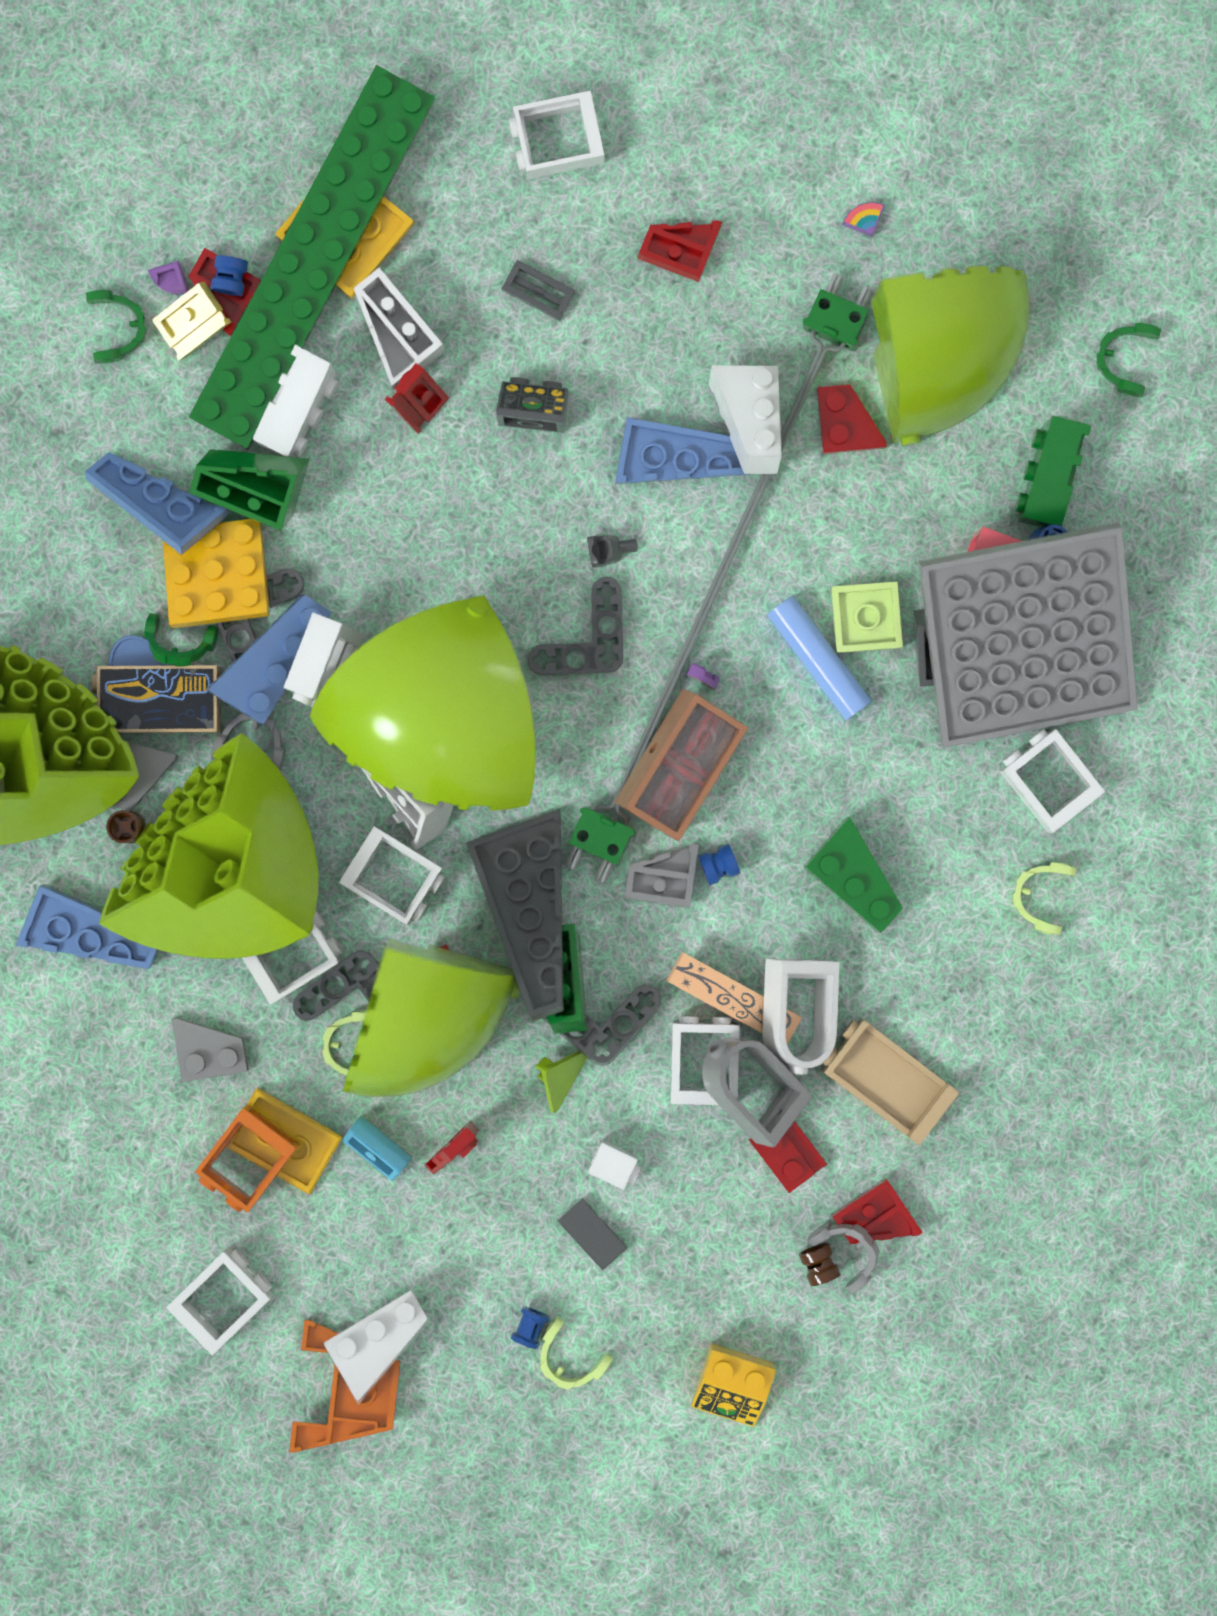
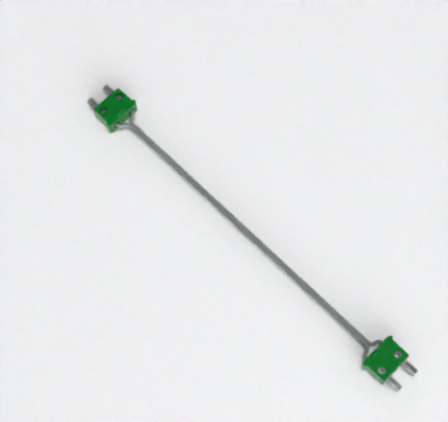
[565,273,874,884]

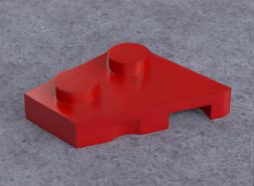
[638,220,722,282]
[425,1121,479,1175]

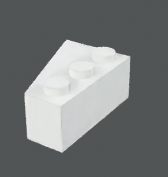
[353,268,445,393]
[253,345,339,457]
[708,365,782,474]
[361,768,454,851]
[324,1290,428,1405]

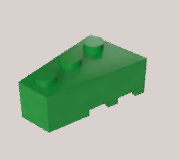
[1015,416,1092,527]
[189,449,310,531]
[803,817,903,933]
[546,923,588,1034]

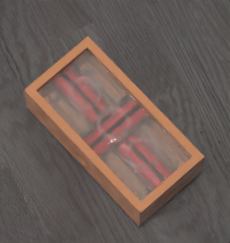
[614,689,748,842]

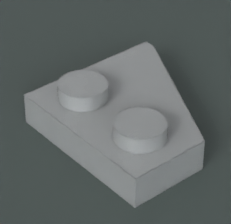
[113,742,178,811]
[624,844,699,909]
[172,1018,249,1082]

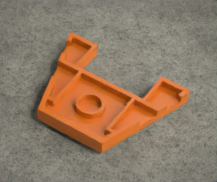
[289,1320,401,1453]

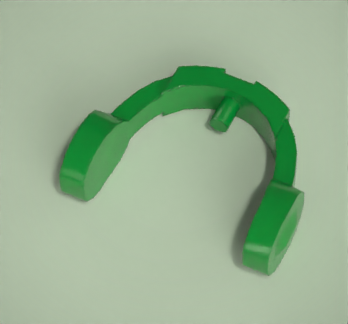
[86,290,146,364]
[1096,323,1161,397]
[144,613,218,667]

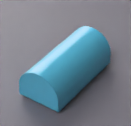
[342,1116,412,1181]

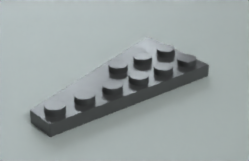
[466,809,564,1022]

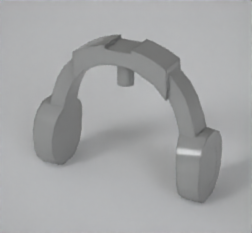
[211,713,285,772]
[807,1223,880,1294]

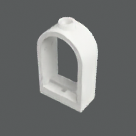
[762,958,840,1074]

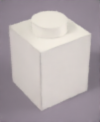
[588,1140,641,1190]

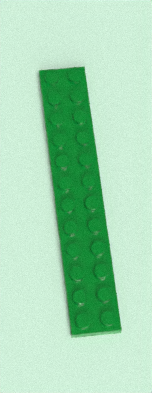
[189,65,435,450]

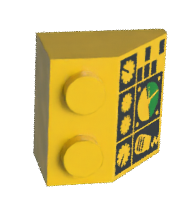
[691,1343,776,1427]

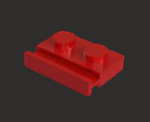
[384,363,449,434]
[749,1121,827,1193]

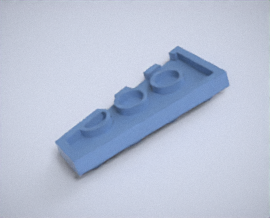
[615,417,751,484]
[85,452,228,555]
[205,595,332,725]
[15,884,158,969]

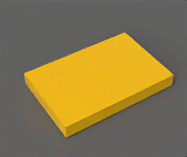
[227,1087,343,1195]

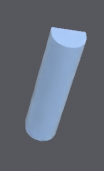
[766,596,872,721]

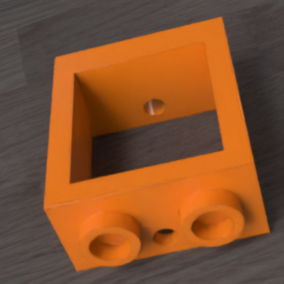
[195,1105,300,1213]

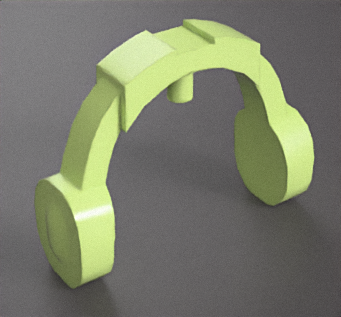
[1013,862,1077,935]
[322,1010,367,1075]
[540,1316,613,1390]

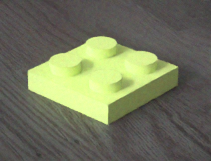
[831,581,903,653]

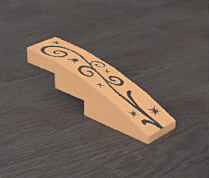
[666,952,802,1045]

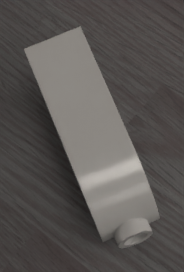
[702,1037,812,1147]

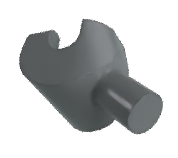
[587,535,638,568]

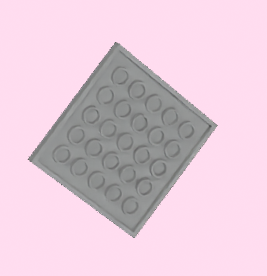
[918,522,1138,748]

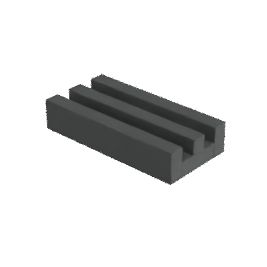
[501,260,575,321]

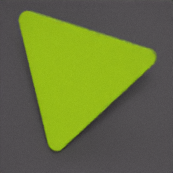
[536,1051,587,1113]

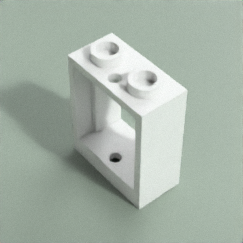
[508,90,604,180]
[283,613,364,707]
[1000,729,1105,833]
[339,826,445,925]
[242,909,343,1005]
[670,1016,740,1105]
[166,1247,274,1356]

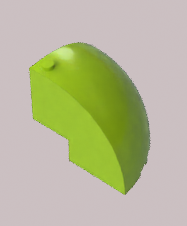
[871,266,1030,447]
[309,595,536,811]
[0,645,139,845]
[99,733,319,959]
[342,938,520,1097]

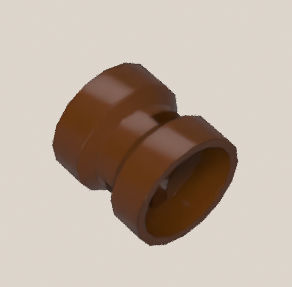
[106,810,146,844]
[798,1243,841,1286]

